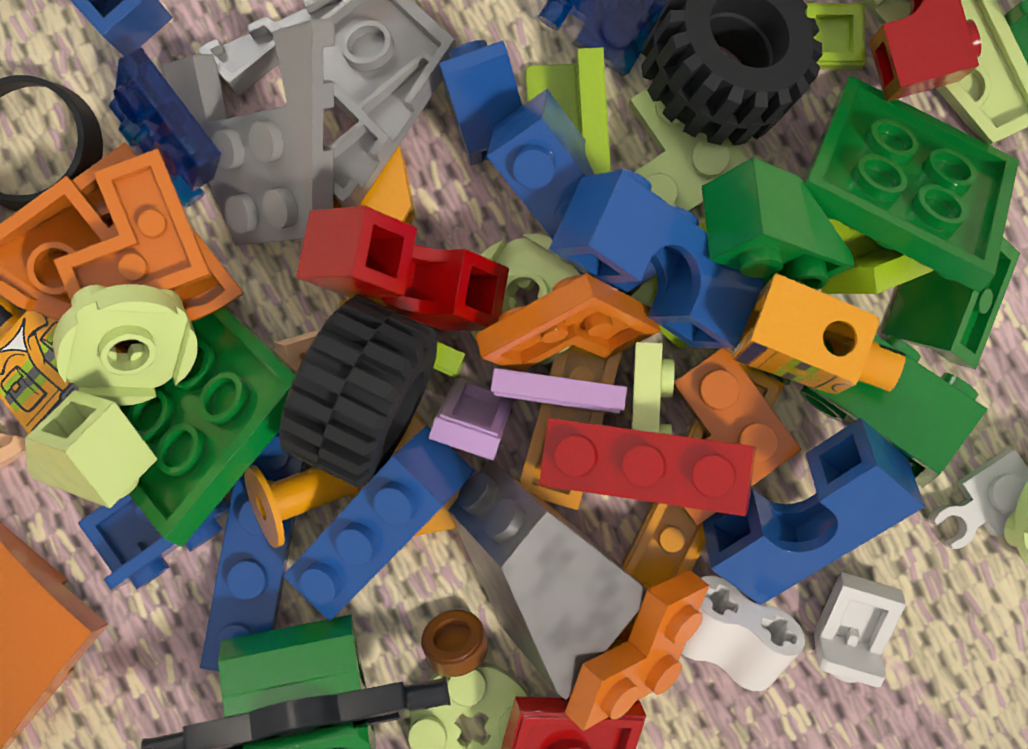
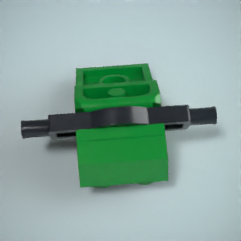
[141,614,451,749]

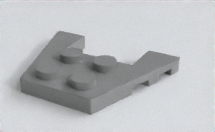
[197,0,457,207]
[162,18,335,246]

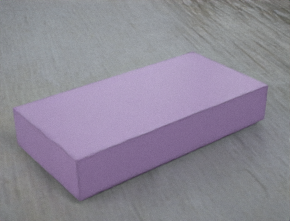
[491,368,627,414]
[429,377,514,460]

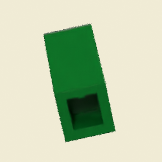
[702,157,855,290]

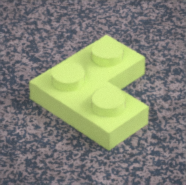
[628,86,748,212]

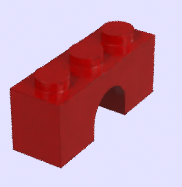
[869,0,981,102]
[296,206,509,331]
[539,418,756,516]

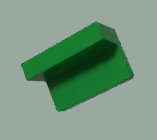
[884,237,1020,370]

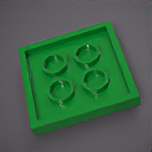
[803,75,1019,293]
[118,306,297,547]

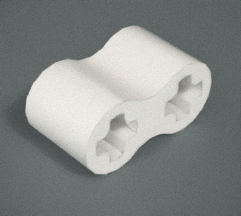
[682,576,805,691]

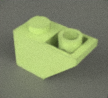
[25,390,157,508]

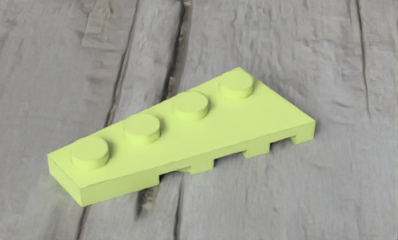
[862,0,1028,145]

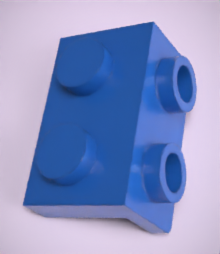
[78,494,230,590]

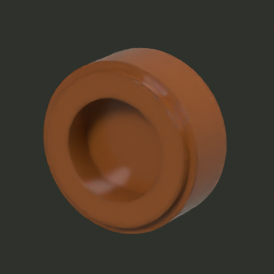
[421,610,488,677]

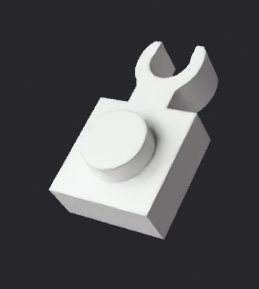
[928,449,1028,549]

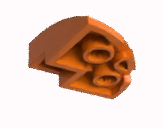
[0,142,245,322]
[0,522,109,749]

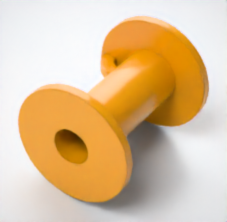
[244,465,366,548]

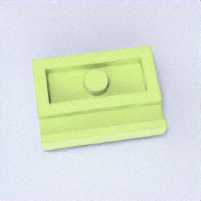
[632,342,675,435]

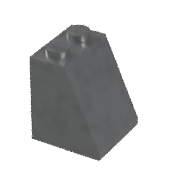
[448,460,648,700]

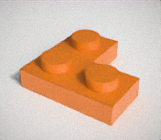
[54,149,212,301]
[475,273,660,372]
[674,348,802,526]
[565,570,710,731]

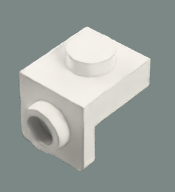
[814,572,906,688]

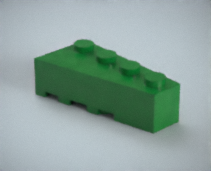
[760,279,988,488]

